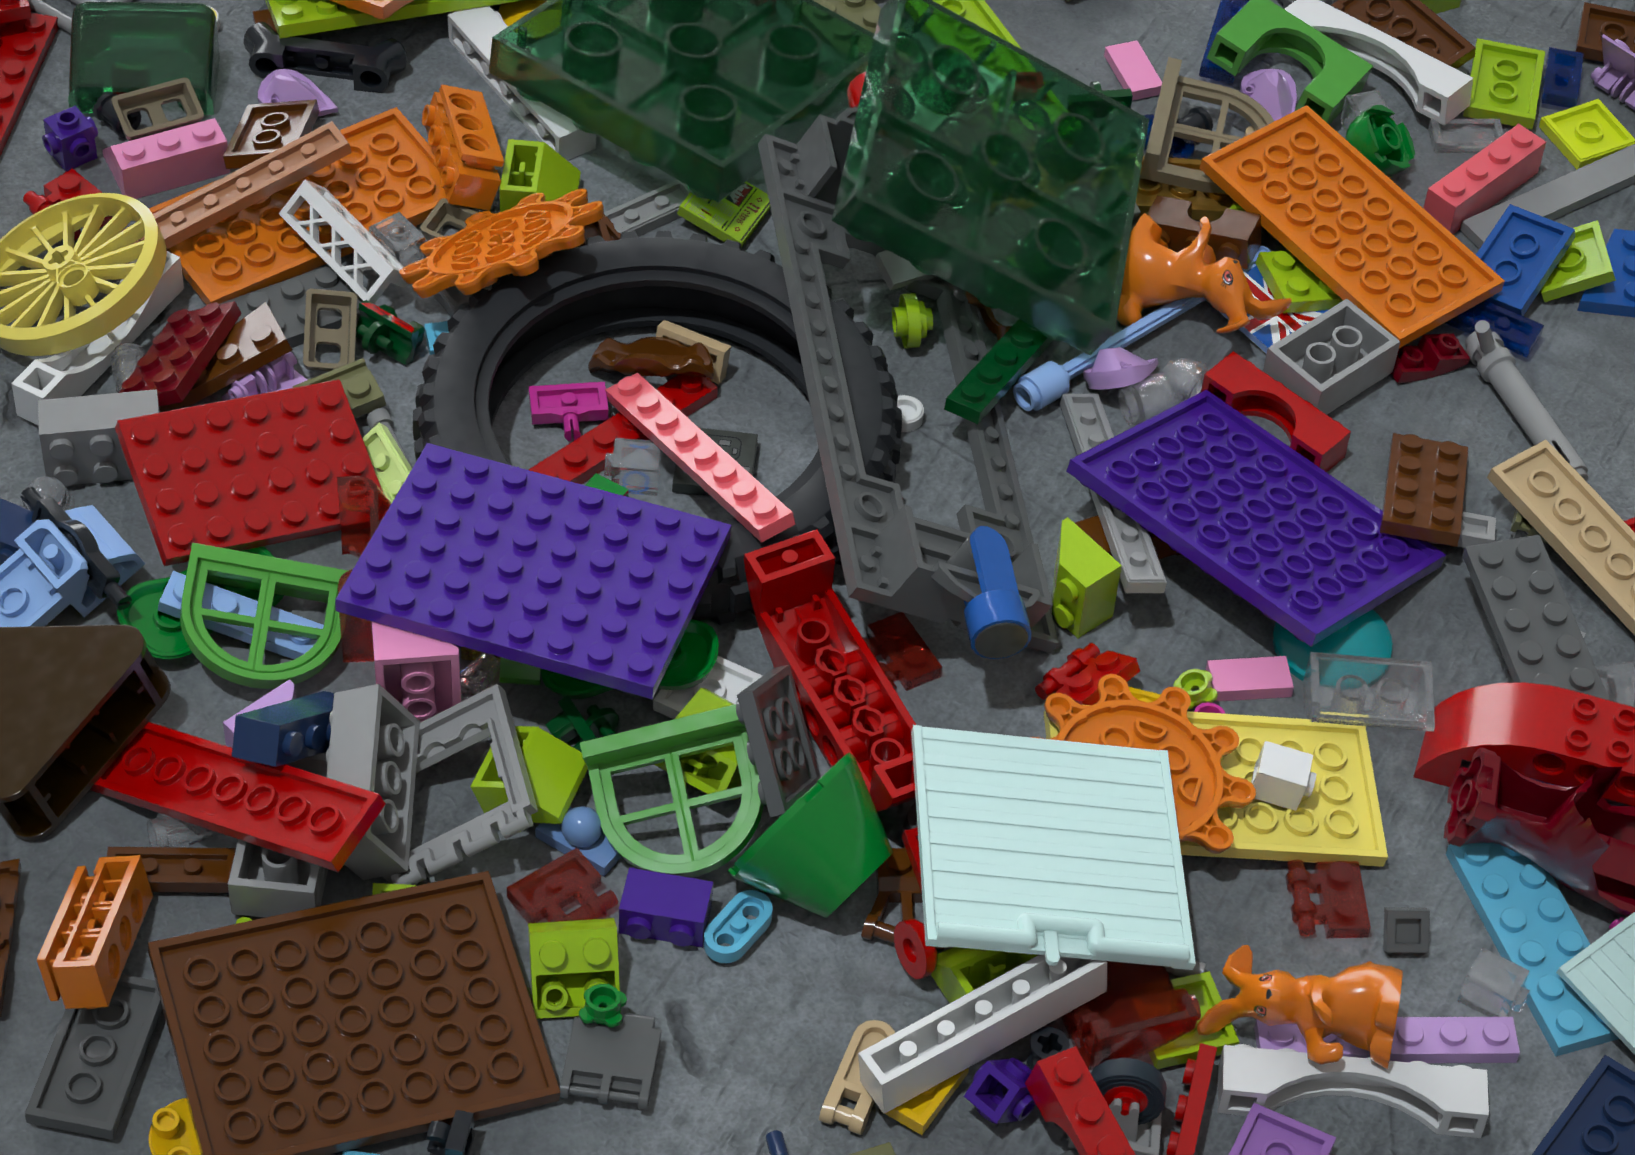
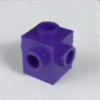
[42,105,98,172]
[964,1058,1036,1124]

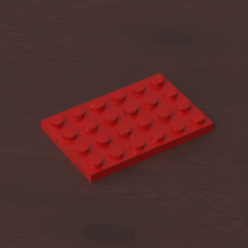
[115,379,389,566]

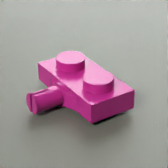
[529,381,608,441]

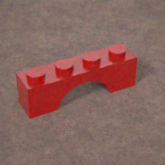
[1201,351,1351,472]
[1025,1046,1135,1155]

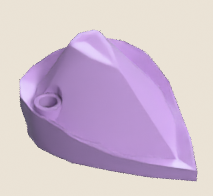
[258,69,338,116]
[1240,69,1297,121]
[1083,347,1158,390]

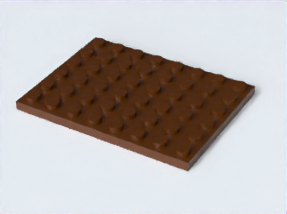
[148,871,560,1155]

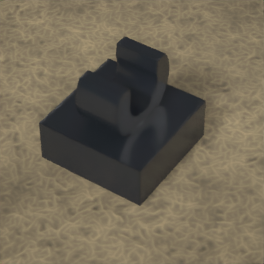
[426,1110,475,1155]

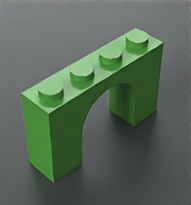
[1207,0,1373,125]

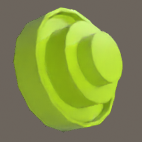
[892,293,933,348]

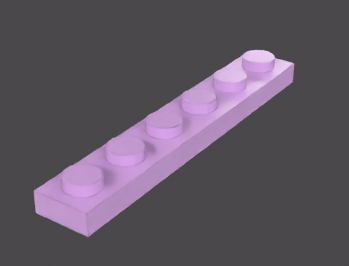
[1254,1017,1520,1063]

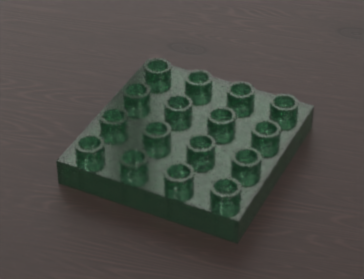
[489,0,891,202]
[832,0,1149,355]

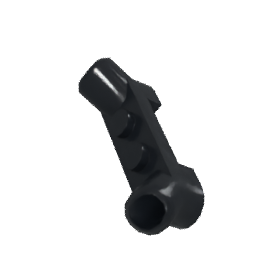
[243,22,407,92]

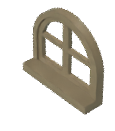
[1140,57,1274,193]

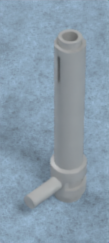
[1465,320,1589,482]

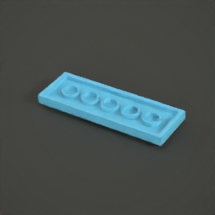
[1446,843,1619,1057]

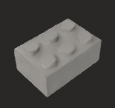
[1263,299,1400,415]
[37,389,160,488]

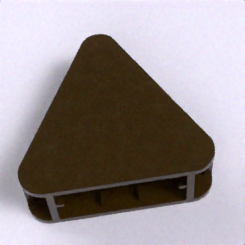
[0,625,171,841]

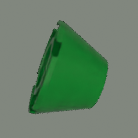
[727,752,893,918]

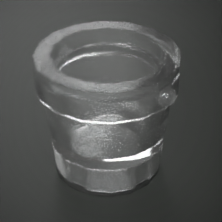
[1118,372,1176,426]

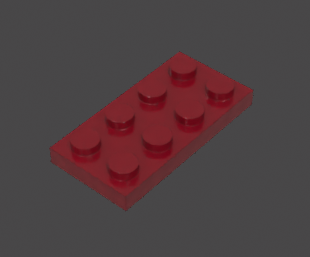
[119,301,242,407]

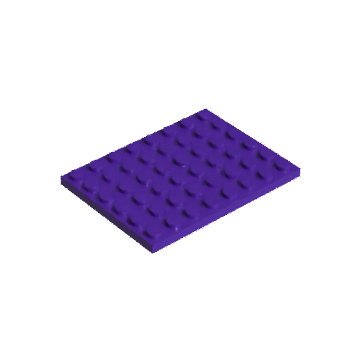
[1066,390,1446,647]
[335,443,731,699]

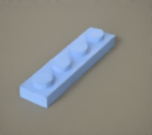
[157,571,324,660]

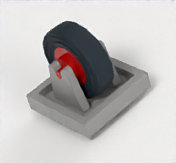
[1068,1058,1167,1155]

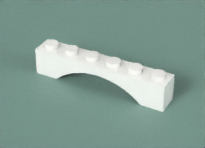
[1285,0,1473,125]
[11,251,184,425]
[1217,1044,1489,1138]

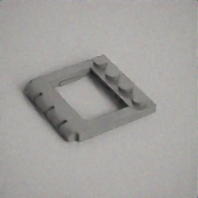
[383,684,538,885]

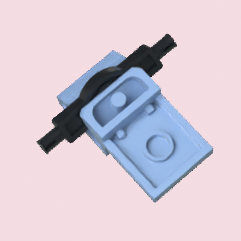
[0,487,145,627]

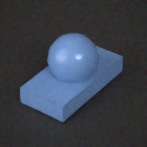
[535,806,621,877]

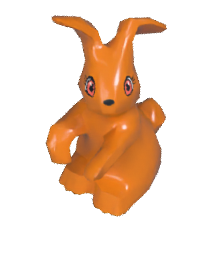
[1112,213,1292,333]
[1197,945,1403,1070]

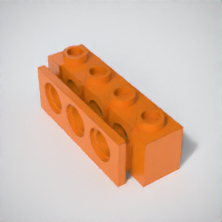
[422,84,504,211]
[37,855,153,1009]

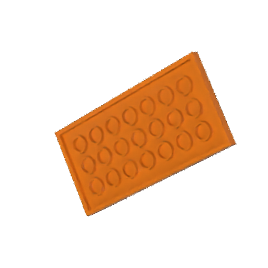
[1199,105,1505,348]
[148,107,447,305]

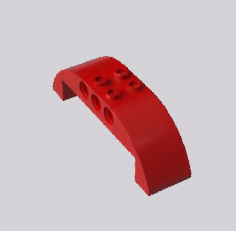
[744,529,916,811]
[1414,682,1635,807]

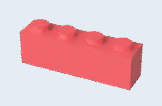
[1423,124,1546,234]

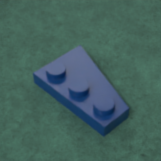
[1577,229,1635,318]

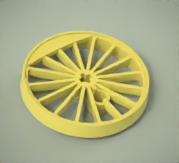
[0,193,167,356]

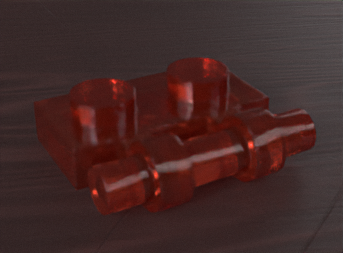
[862,612,942,691]
[506,848,618,923]
[1285,859,1371,938]

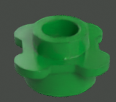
[579,984,627,1027]

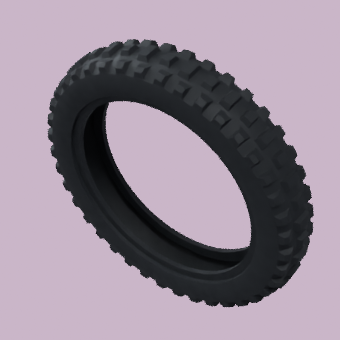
[413,231,902,625]

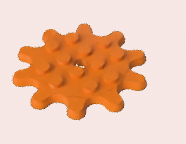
[399,189,604,298]
[1032,674,1256,854]

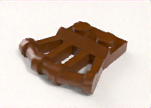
[861,848,944,950]

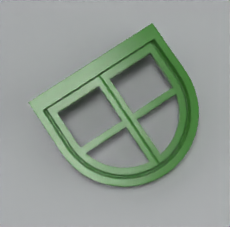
[180,543,352,689]
[580,704,764,878]

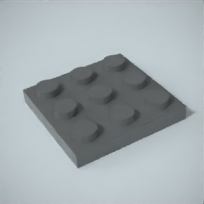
[736,665,820,817]

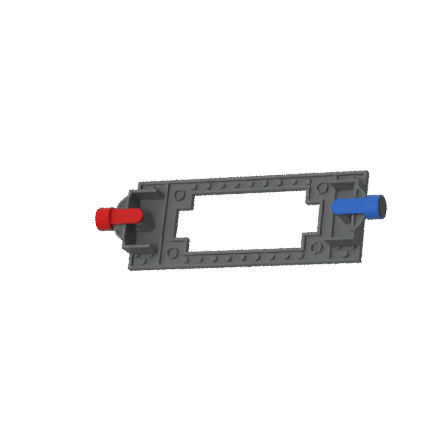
[758,69,1059,659]

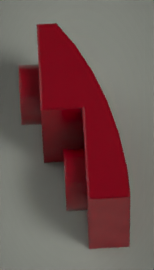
[1391,333,1470,383]

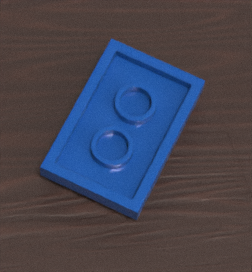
[1476,204,1575,318]

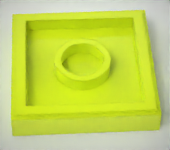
[1539,99,1635,170]

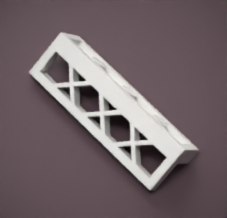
[279,179,408,304]

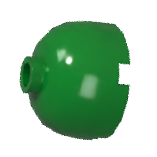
[1346,105,1415,177]

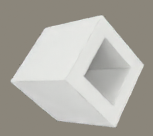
[1251,741,1317,811]

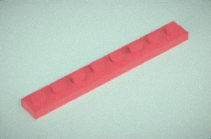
[605,373,795,543]

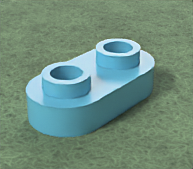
[704,890,773,963]

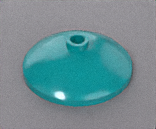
[1273,609,1393,691]

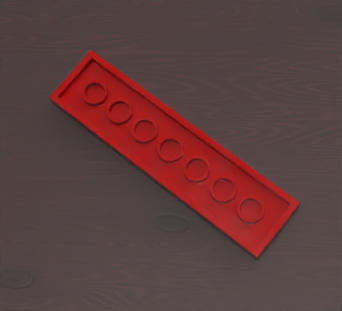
[90,722,386,872]

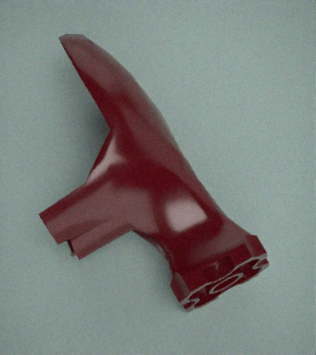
[1444,747,1635,917]

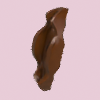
[588,337,713,380]

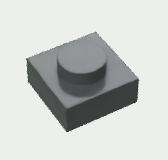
[1383,907,1430,953]

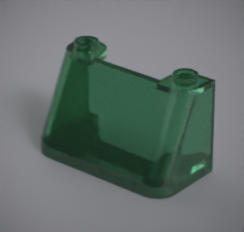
[68,2,220,115]

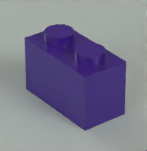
[618,867,713,948]

